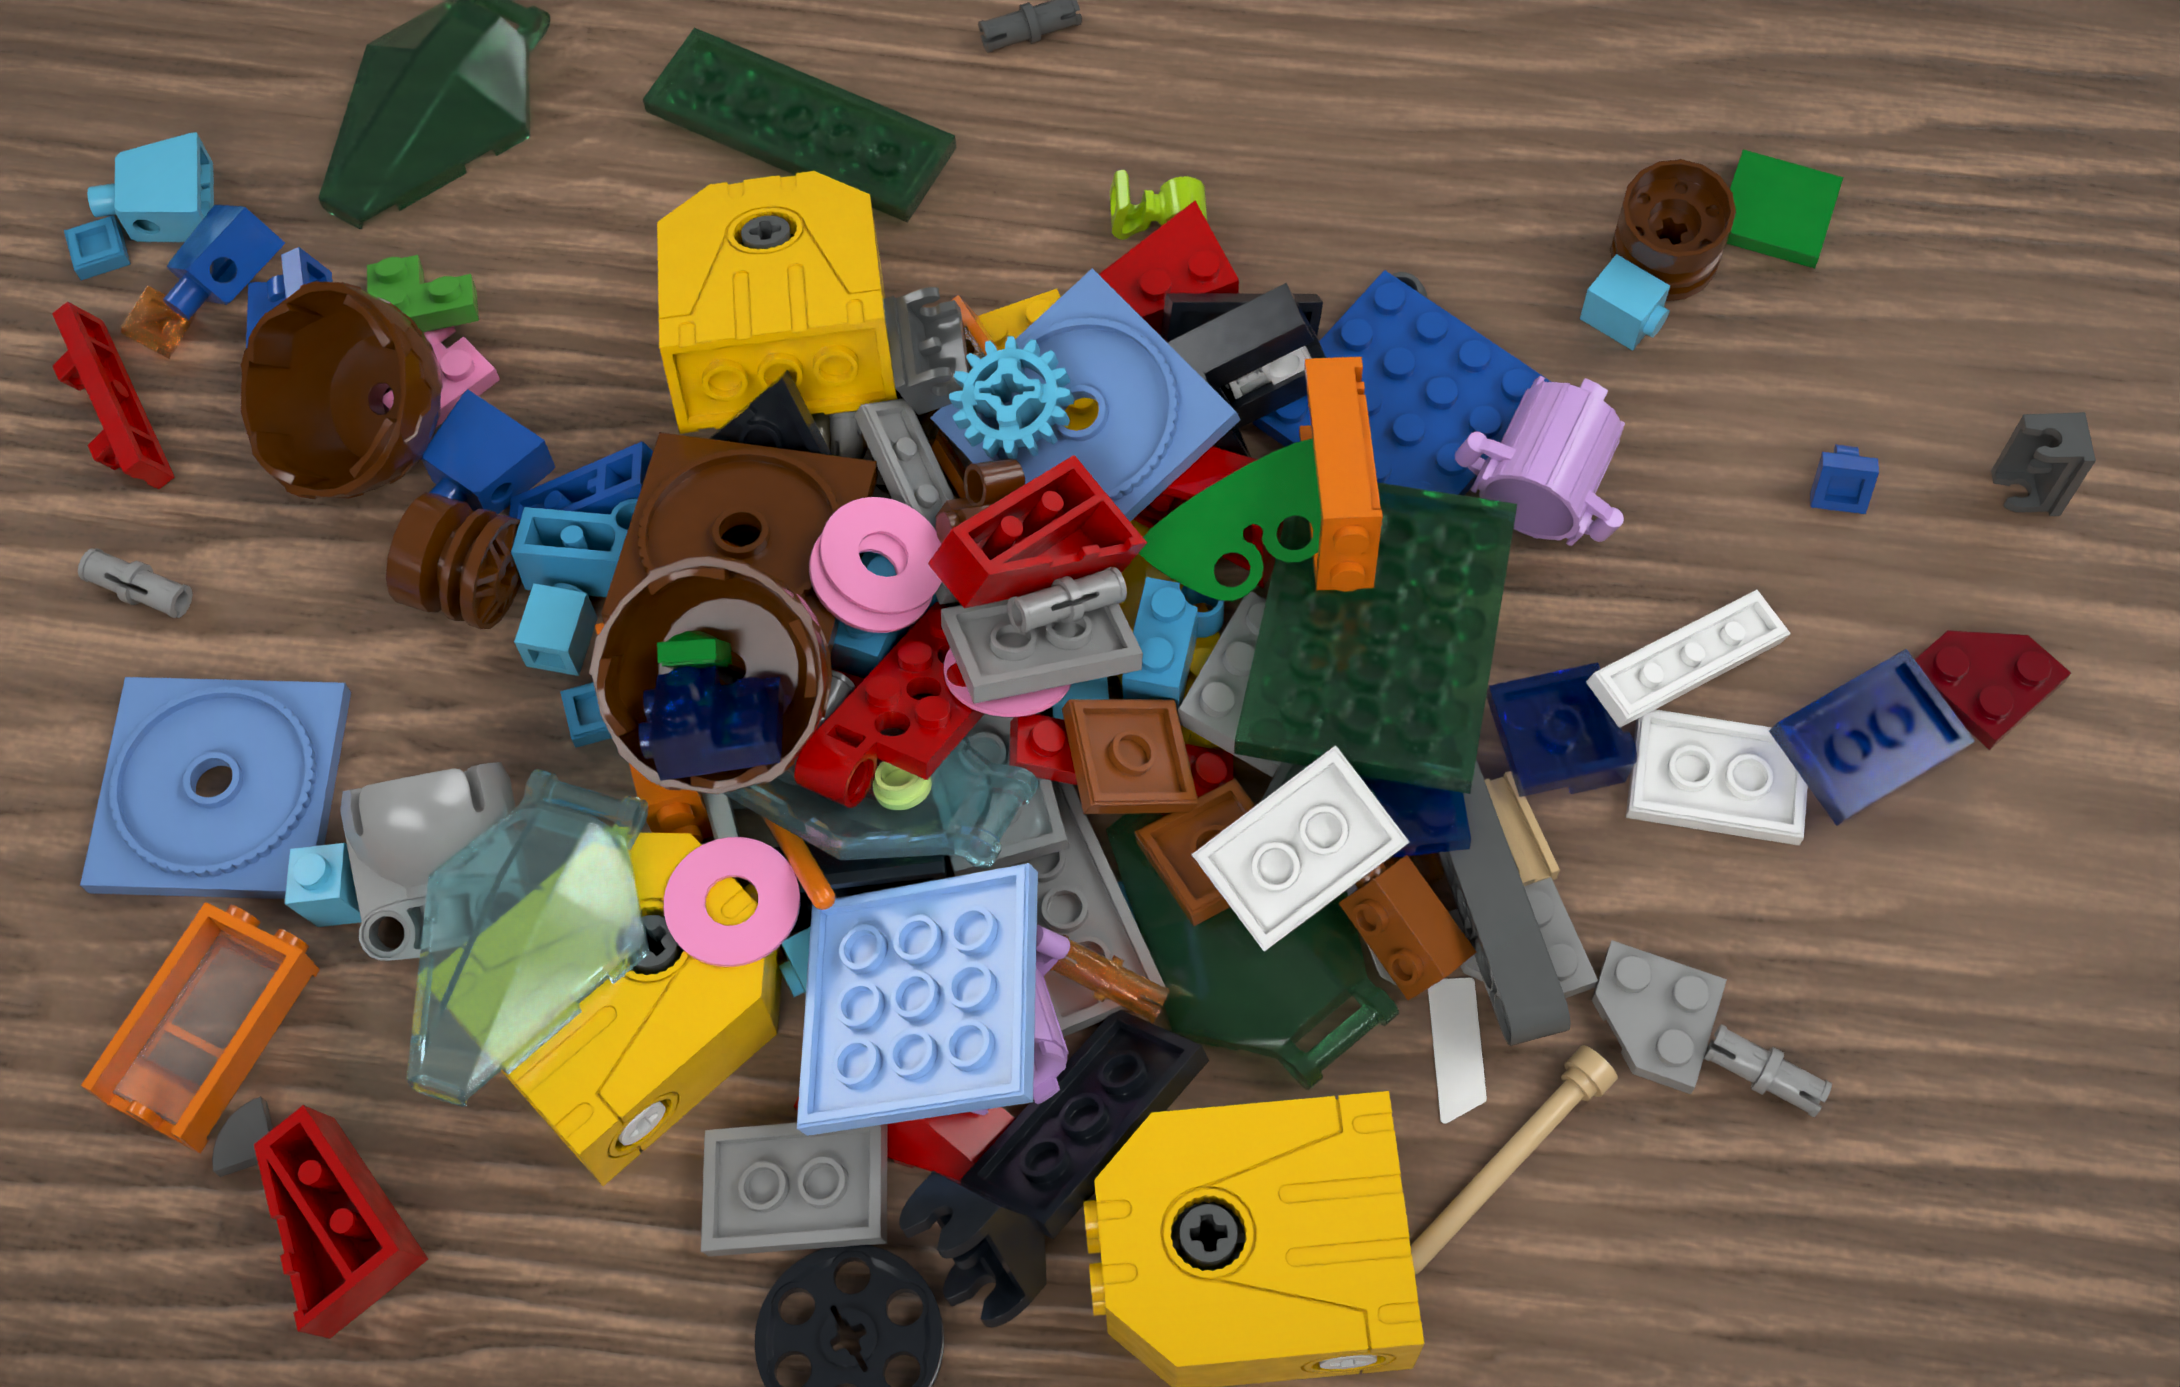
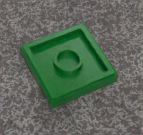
[1727,149,1844,269]

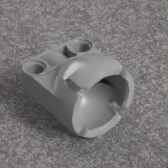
[340,762,533,961]

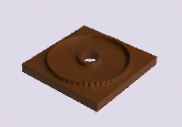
[601,432,878,657]

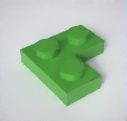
[367,255,479,332]

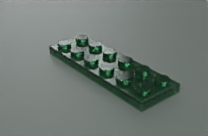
[643,27,957,223]

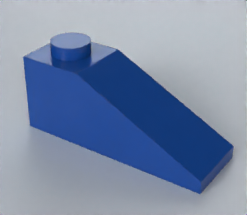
[509,441,653,520]

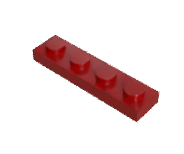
[1009,714,1233,798]

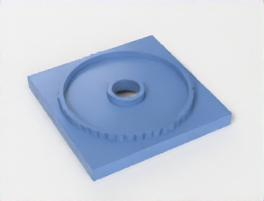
[930,268,1241,521]
[80,677,351,899]

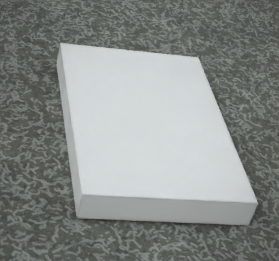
[1626,709,1812,845]
[1192,745,1410,951]

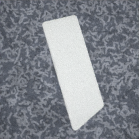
[1428,978,1487,1124]

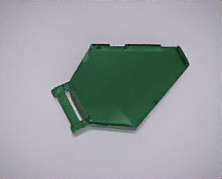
[318,0,551,229]
[1106,813,1399,1090]

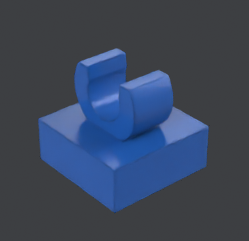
[266,247,333,303]
[1810,444,1879,514]

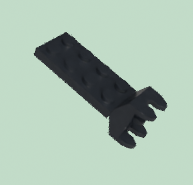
[899,1010,1209,1328]

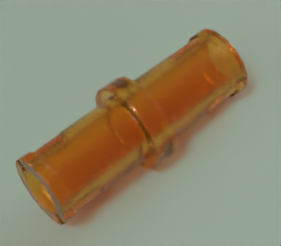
[1049,935,1171,1024]

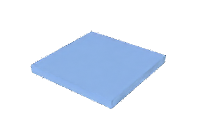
[797,863,1038,1136]

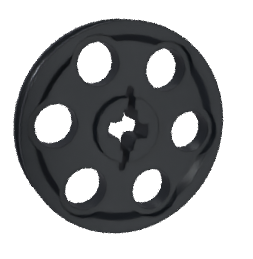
[755,1245,944,1387]

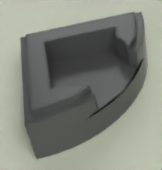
[212,1096,273,1177]

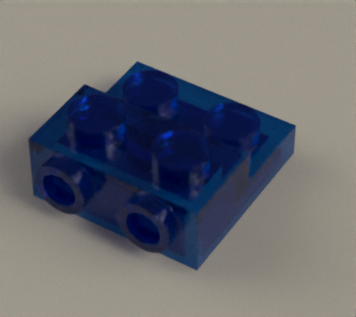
[1486,662,1637,797]
[639,666,784,781]

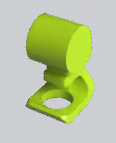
[1109,170,1207,240]

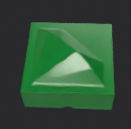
[657,631,732,670]

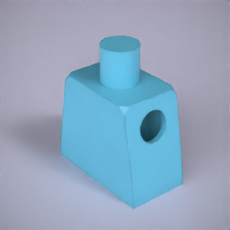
[87,132,214,242]

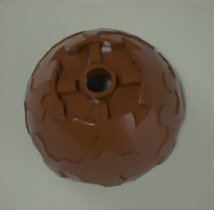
[241,281,443,499]
[589,556,832,795]

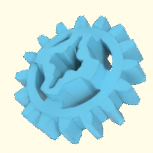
[949,336,1074,460]

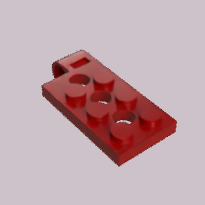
[794,602,984,808]

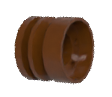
[1610,159,1736,301]
[386,492,522,629]

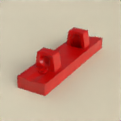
[52,301,175,489]

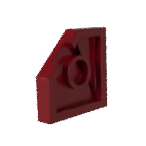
[1904,630,2071,750]

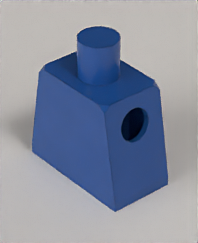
[163,205,285,320]
[421,389,555,515]

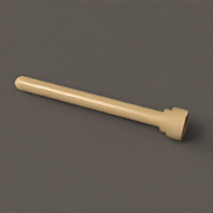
[1410,1045,1618,1274]

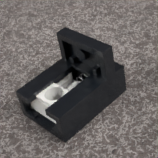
[1168,283,1327,458]

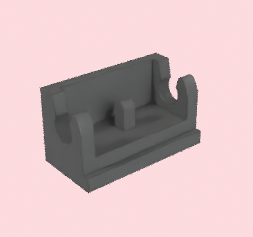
[883,287,970,416]
[1991,412,2096,516]

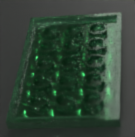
[1234,483,1517,794]

